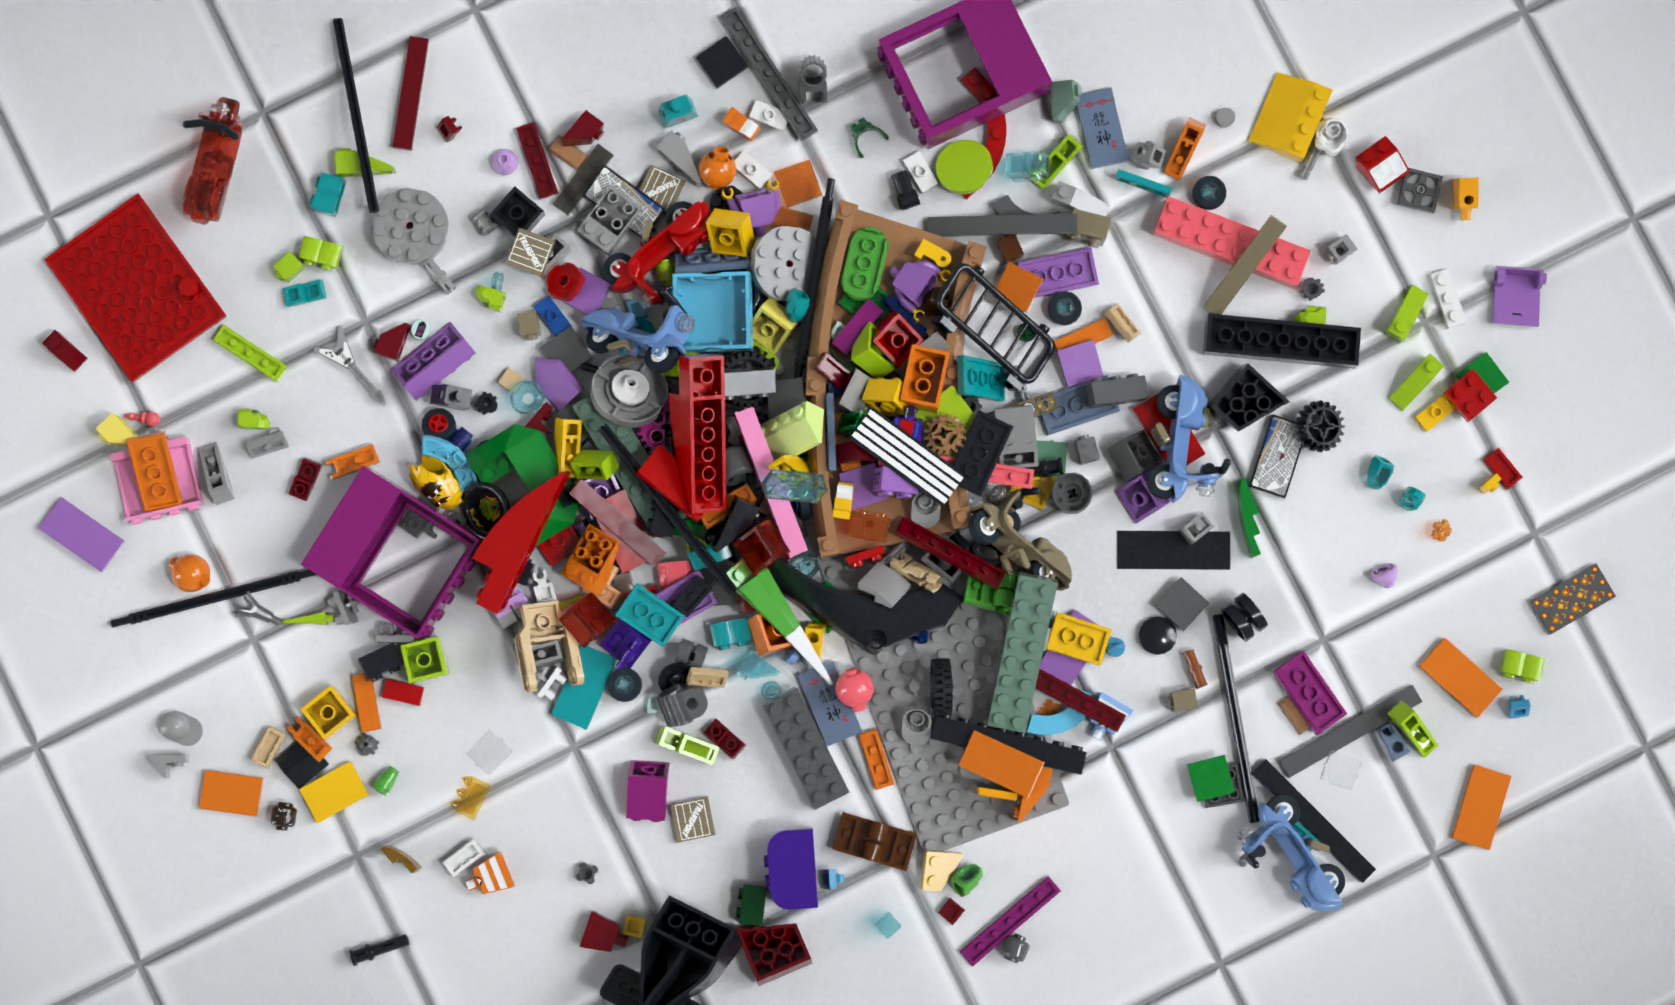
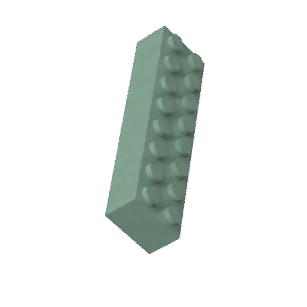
[572,395,687,538]
[987,571,1058,733]

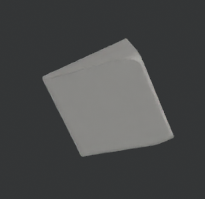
[613,572,634,593]

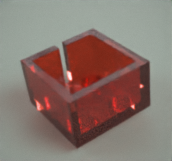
[733,519,791,576]
[559,592,617,648]

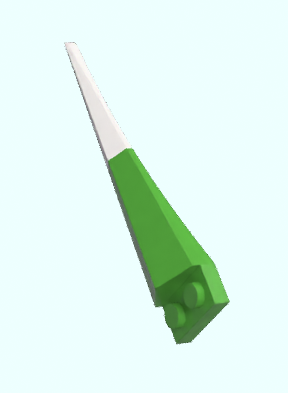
[725,550,833,685]

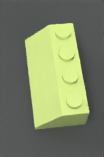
[760,401,824,461]

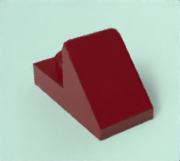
[525,402,553,434]

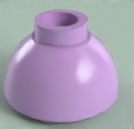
[492,149,518,175]
[1371,563,1398,588]

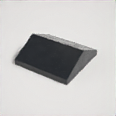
[275,741,329,789]

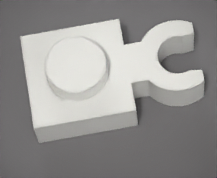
[533,570,557,603]

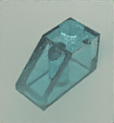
[735,649,780,680]

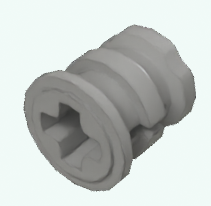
[473,210,498,236]

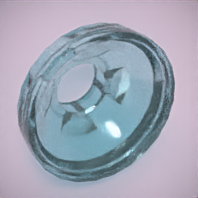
[510,380,545,415]
[788,552,819,578]

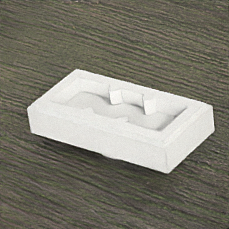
[749,100,788,132]
[735,150,773,190]
[903,151,939,194]
[442,839,485,878]

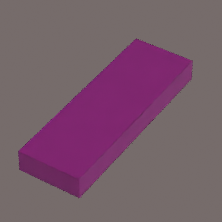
[831,299,883,356]

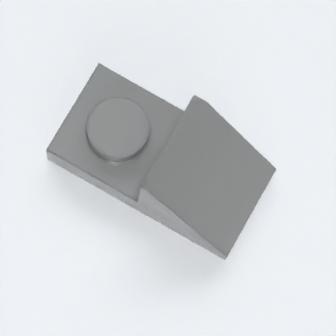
[1179,512,1214,545]
[146,755,189,778]

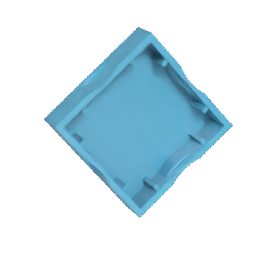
[673,271,753,353]

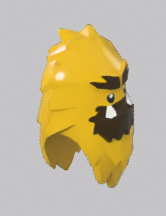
[409,455,463,510]

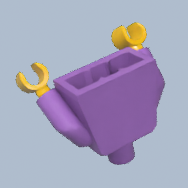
[721,180,781,236]
[889,260,951,321]

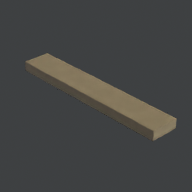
[1204,215,1287,315]

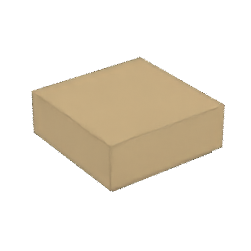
[498,367,525,394]

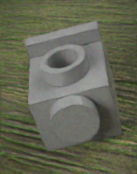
[1326,234,1358,264]

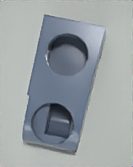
[1377,722,1410,762]

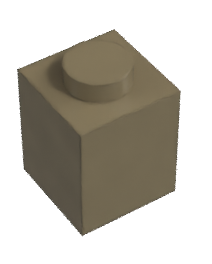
[517,310,541,341]
[1167,689,1198,712]

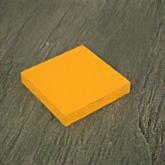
[976,787,1018,801]

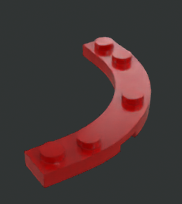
[960,67,1006,200]

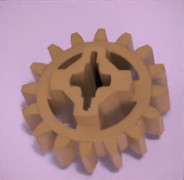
[924,413,966,456]

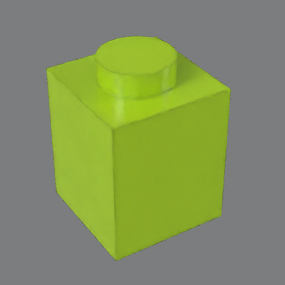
[273,251,306,283]

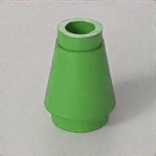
[373,766,399,796]

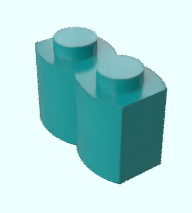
[310,172,346,217]
[710,617,753,651]

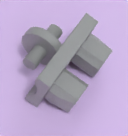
[327,590,360,625]
[534,664,567,701]

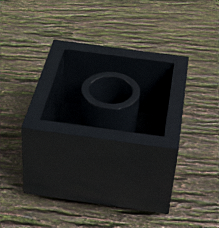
[490,186,546,238]

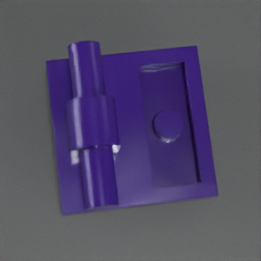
[600,619,652,669]

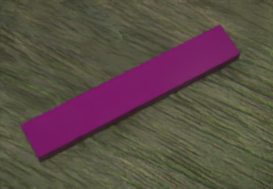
[960,876,1061,967]

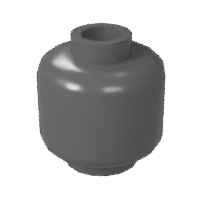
[1001,934,1030,964]

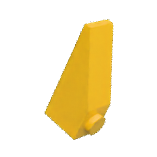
[554,417,582,478]
[768,455,814,491]

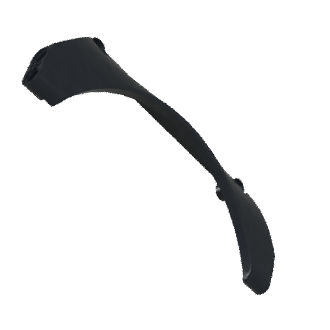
[706,440,964,655]

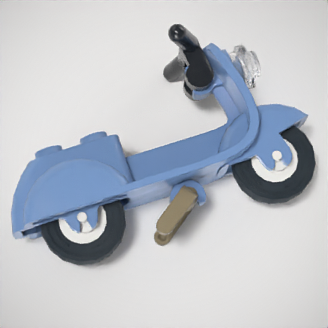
[582,288,695,374]
[1146,374,1231,503]
[1238,795,1345,911]

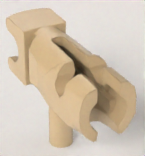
[890,552,943,593]

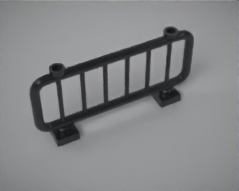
[931,263,1054,391]

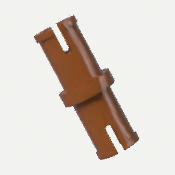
[1182,649,1208,689]

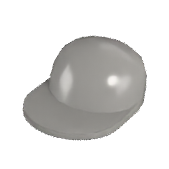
[911,490,941,528]
[901,704,932,746]
[159,711,203,746]

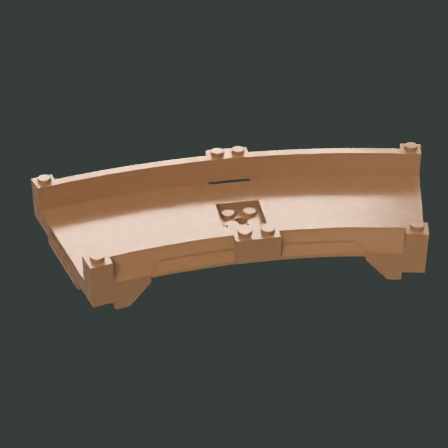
[806,199,987,560]

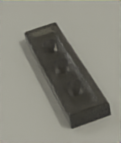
[553,144,614,216]

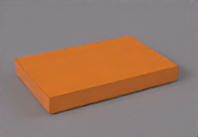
[199,770,264,817]

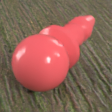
[123,412,160,427]

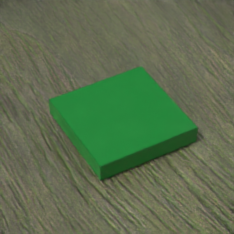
[1455,352,1509,393]
[1187,755,1235,802]

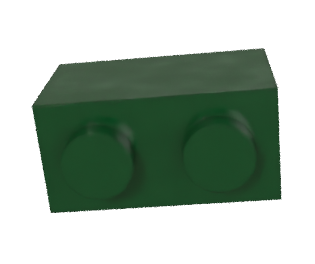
[736,884,767,926]

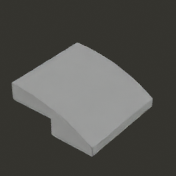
[858,562,911,608]

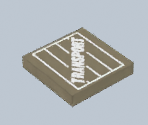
[640,165,686,214]
[506,228,556,278]
[670,797,715,843]

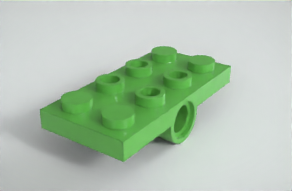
[963,570,1018,615]

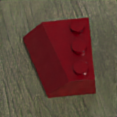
[736,923,813,986]

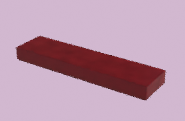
[516,122,559,200]

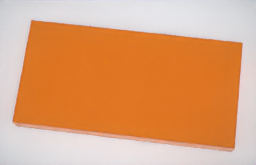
[126,431,183,512]
[1419,638,1503,718]
[958,730,1045,798]
[1452,764,1512,850]

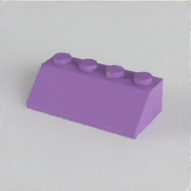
[391,322,476,401]

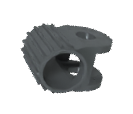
[799,55,827,104]
[656,683,708,727]

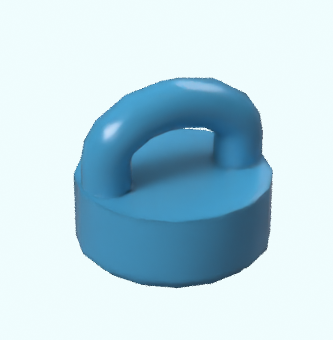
[1106,638,1125,657]

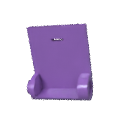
[1493,266,1547,327]

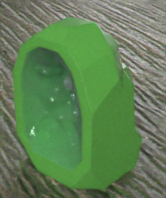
[951,864,983,897]

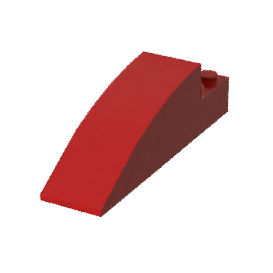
[669,354,727,514]
[472,471,571,614]

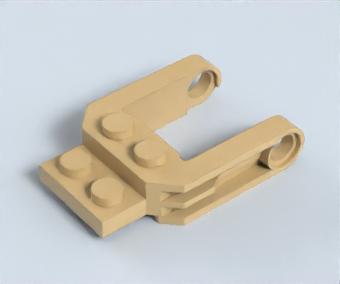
[514,600,584,693]

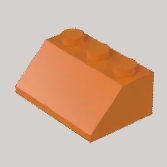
[900,344,950,413]

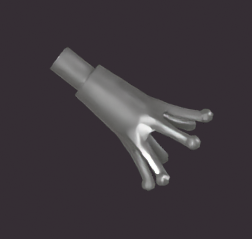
[235,591,282,626]

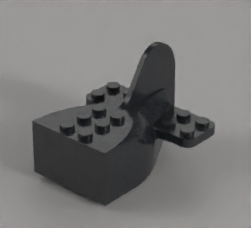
[600,895,743,1005]

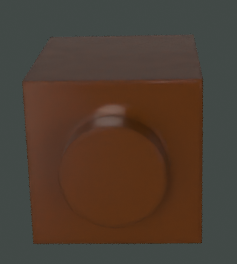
[996,235,1024,265]

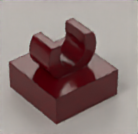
[436,116,462,142]

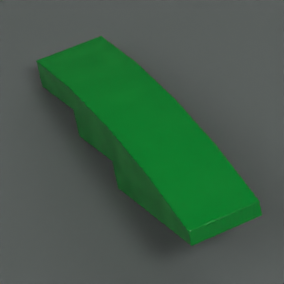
[1238,478,1261,558]

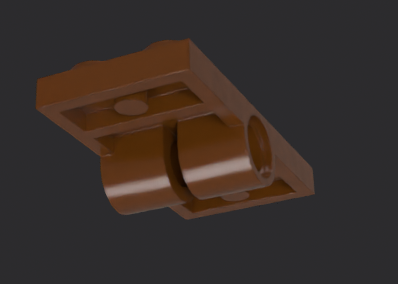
[832,812,917,871]

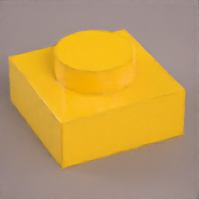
[1479,473,1501,493]
[623,915,646,938]

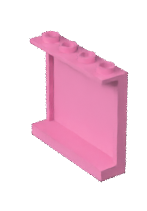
[110,436,204,525]

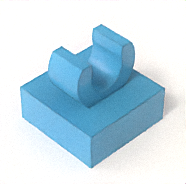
[1508,695,1531,719]
[822,869,845,889]

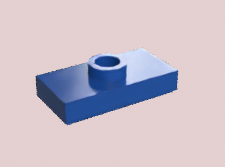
[534,296,571,336]

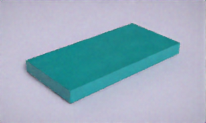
[957,355,1005,402]
[551,644,617,730]

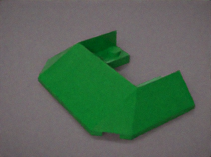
[465,424,579,547]

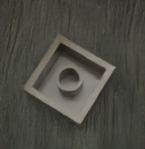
[1066,209,1111,248]

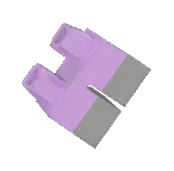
[494,586,531,630]

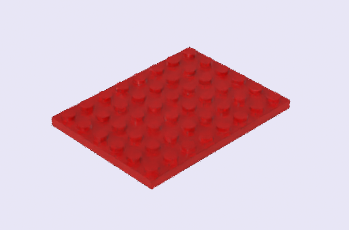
[44,193,227,383]

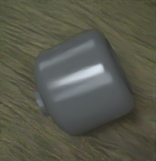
[726,445,755,486]

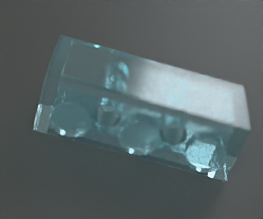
[762,469,827,504]

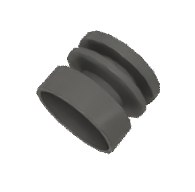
[1052,473,1092,514]

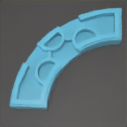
[422,435,479,494]
[1026,690,1098,735]

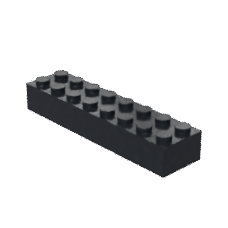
[1203,314,1361,369]

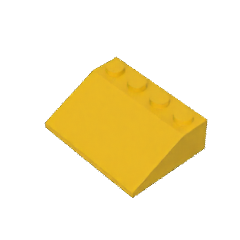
[1248,72,1333,163]

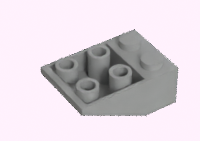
[577,185,642,256]
[994,405,1039,468]

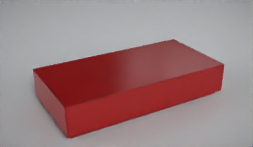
[1483,448,1523,490]
[382,679,425,706]

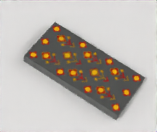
[1530,563,1616,635]

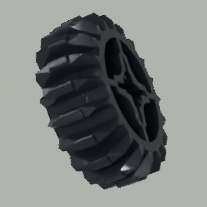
[1294,400,1346,452]

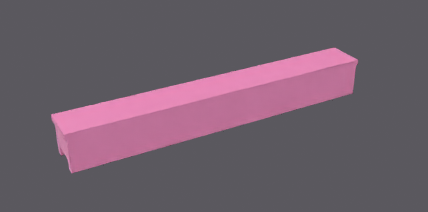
[733,407,808,559]

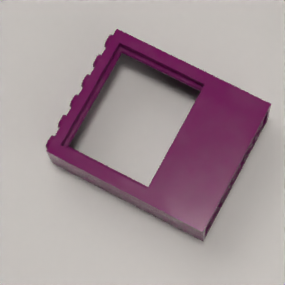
[877,0,1052,150]
[301,466,484,639]

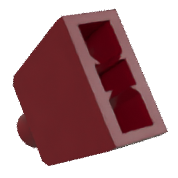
[579,911,628,952]

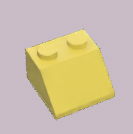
[753,298,799,355]
[95,413,138,447]

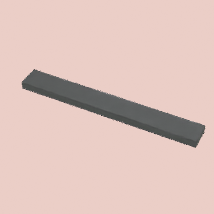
[720,7,818,141]
[927,213,1078,237]
[1279,685,1422,778]

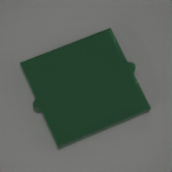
[1036,440,1067,477]

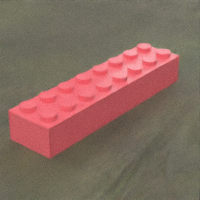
[1152,196,1311,289]

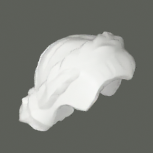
[1315,117,1348,157]

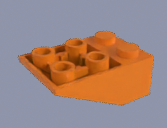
[561,524,620,596]
[1013,767,1053,822]

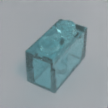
[1006,151,1049,182]

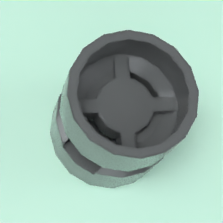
[674,639,708,668]

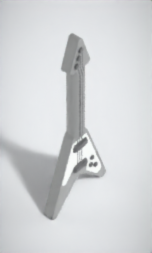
[313,326,386,405]

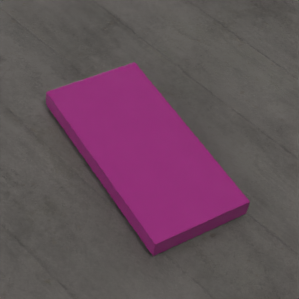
[1272,650,1347,736]

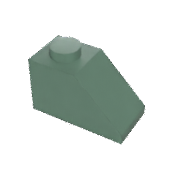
[1051,80,1081,123]

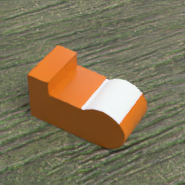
[722,107,761,141]

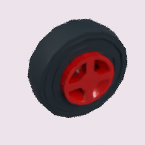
[421,408,456,441]

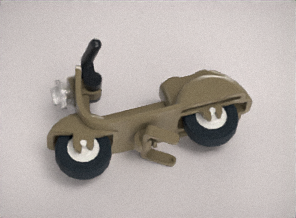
[968,485,1072,591]

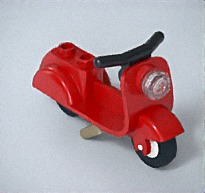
[603,201,711,310]

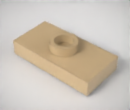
[1104,303,1141,343]
[686,667,729,688]
[250,726,287,769]

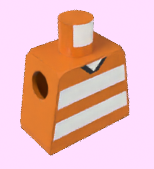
[466,852,515,894]

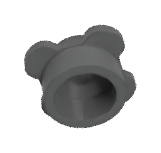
[576,862,598,884]

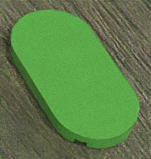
[841,227,888,301]

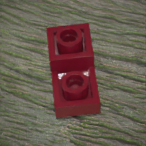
[289,457,323,501]
[703,719,747,760]

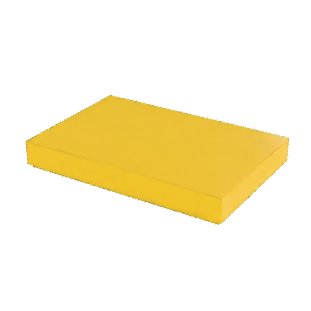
[1046,612,1112,666]
[299,761,369,823]

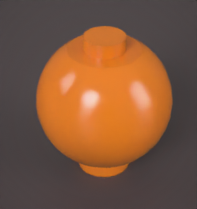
[699,146,737,190]
[168,554,210,592]

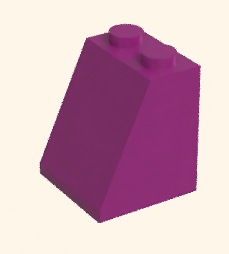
[626,760,670,822]

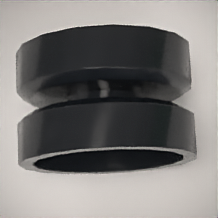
[1221,593,1268,642]

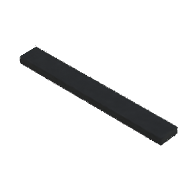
[1252,759,1376,883]

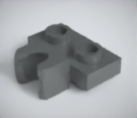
[401,496,443,539]

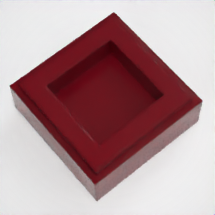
[938,898,965,925]

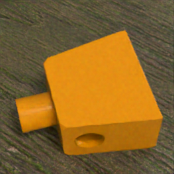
[1452,177,1479,221]

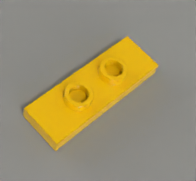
[1414,394,1456,432]

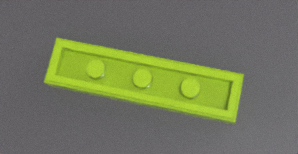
[213,324,288,382]

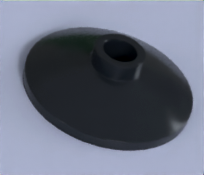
[658,662,691,692]

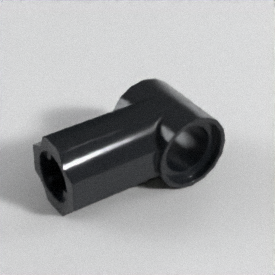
[891,170,920,211]

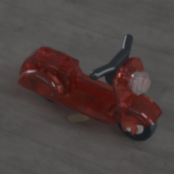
[182,97,243,225]

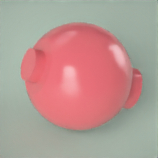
[835,667,874,712]

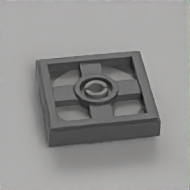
[1397,168,1443,214]

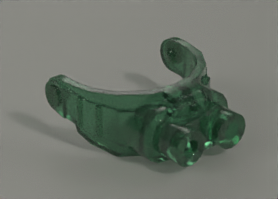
[849,117,889,158]
[829,341,858,374]

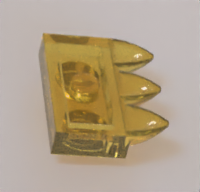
[450,776,492,821]

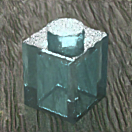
[874,911,902,939]

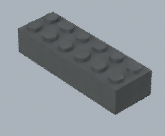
[763,688,850,810]

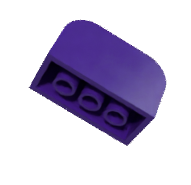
[764,828,818,910]

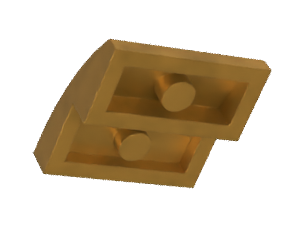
[381,845,422,874]

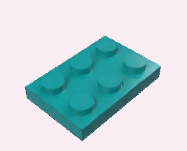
[615,583,685,647]

